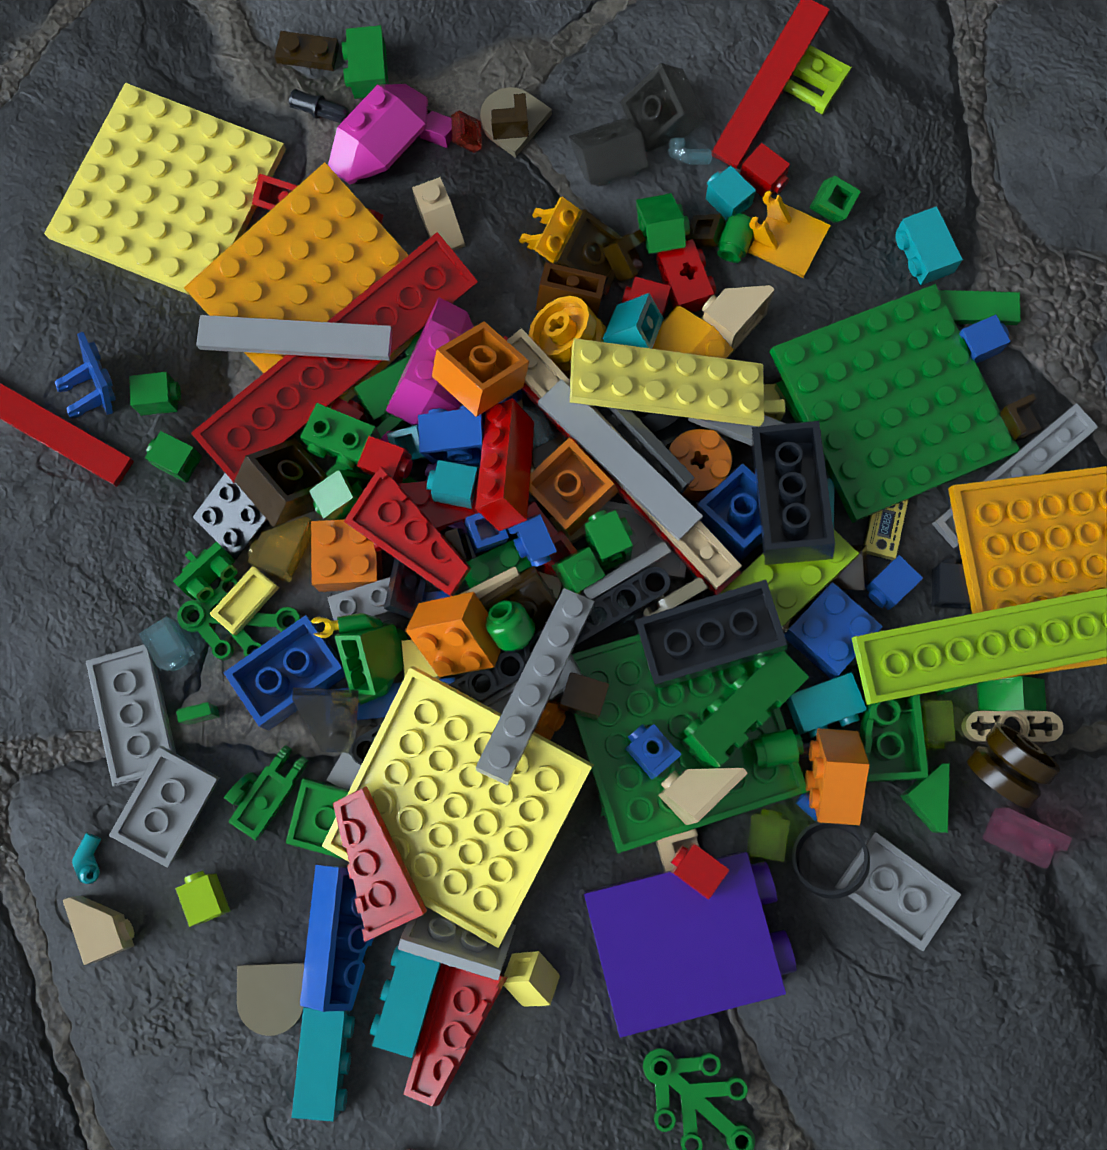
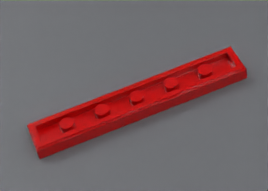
[711,0,830,169]
[0,383,134,487]

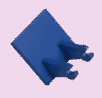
[55,332,116,418]

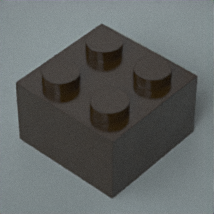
[234,439,328,527]

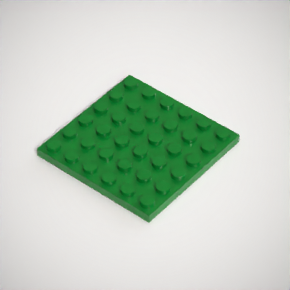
[769,284,1020,523]
[572,634,809,854]

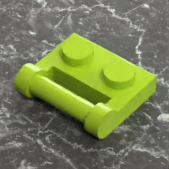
[784,45,851,115]

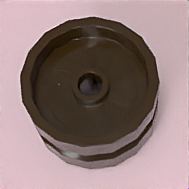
[967,723,1060,808]

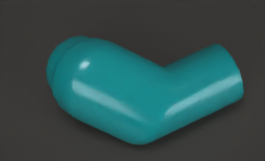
[72,833,101,884]

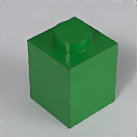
[809,176,861,223]
[129,372,181,416]
[145,431,202,483]
[551,547,605,593]

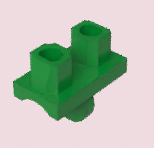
[173,541,238,603]

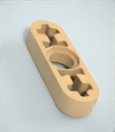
[961,711,1063,742]

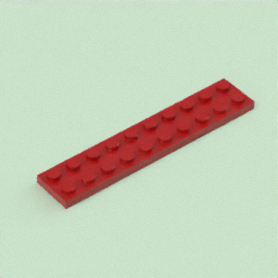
[191,232,478,483]

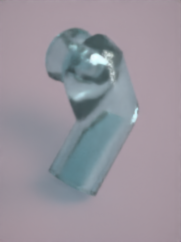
[668,138,712,165]

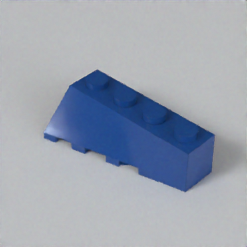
[300,865,374,1012]

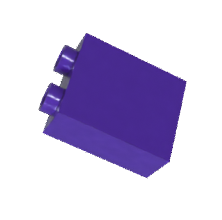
[584,852,797,1038]

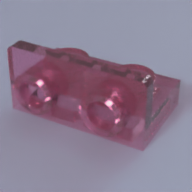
[983,807,1072,868]

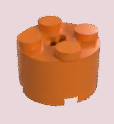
[669,429,732,501]

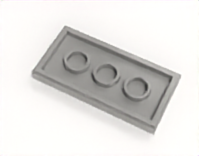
[86,643,176,787]

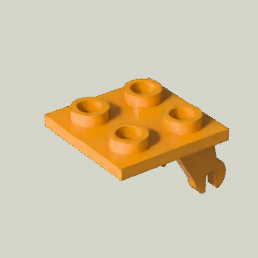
[748,191,831,278]
[519,196,581,263]

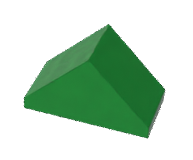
[977,676,1046,712]
[900,763,950,833]

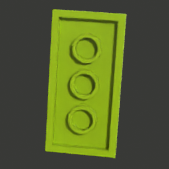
[721,529,859,628]

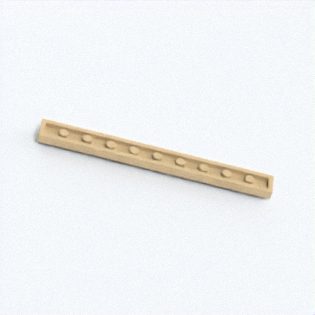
[507,328,742,590]

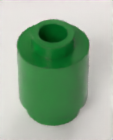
[717,214,754,263]
[751,729,804,768]

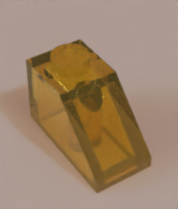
[248,516,312,583]

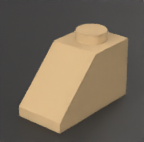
[412,177,465,251]
[63,896,134,965]

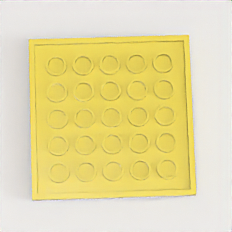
[44,83,286,295]
[322,666,594,948]

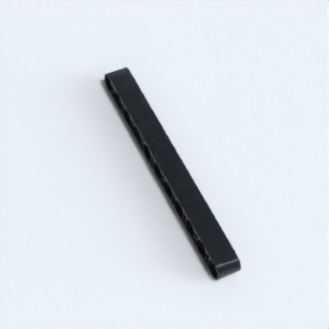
[350,567,670,765]

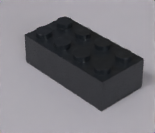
[752,421,835,565]
[635,579,788,689]

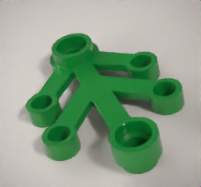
[177,578,302,660]
[643,1048,755,1150]

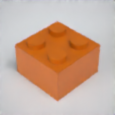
[432,321,530,417]
[529,437,618,536]
[311,519,383,592]
[406,591,501,677]
[805,728,869,825]

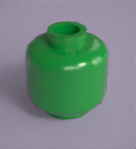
[485,601,535,651]

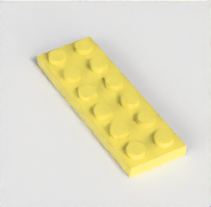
[570,338,764,427]

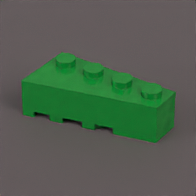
[680,651,809,769]
[859,694,929,782]

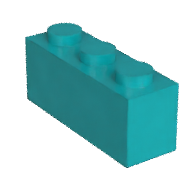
[370,945,441,1058]
[291,1007,355,1122]

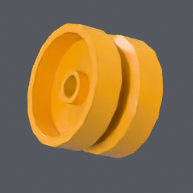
[528,296,607,379]

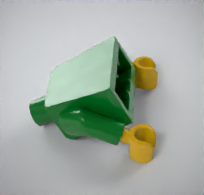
[311,613,407,715]

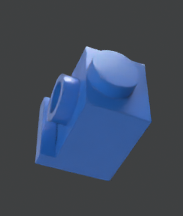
[507,514,557,567]
[625,724,682,780]

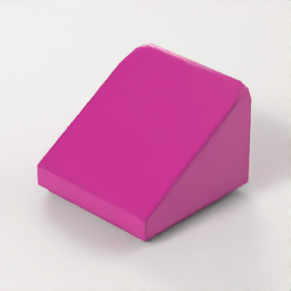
[420,111,459,148]

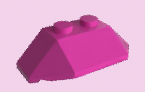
[328,84,428,185]
[385,297,474,425]

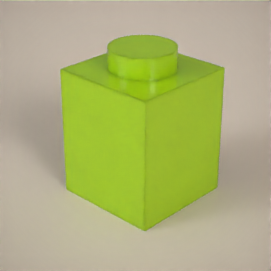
[175,870,230,927]

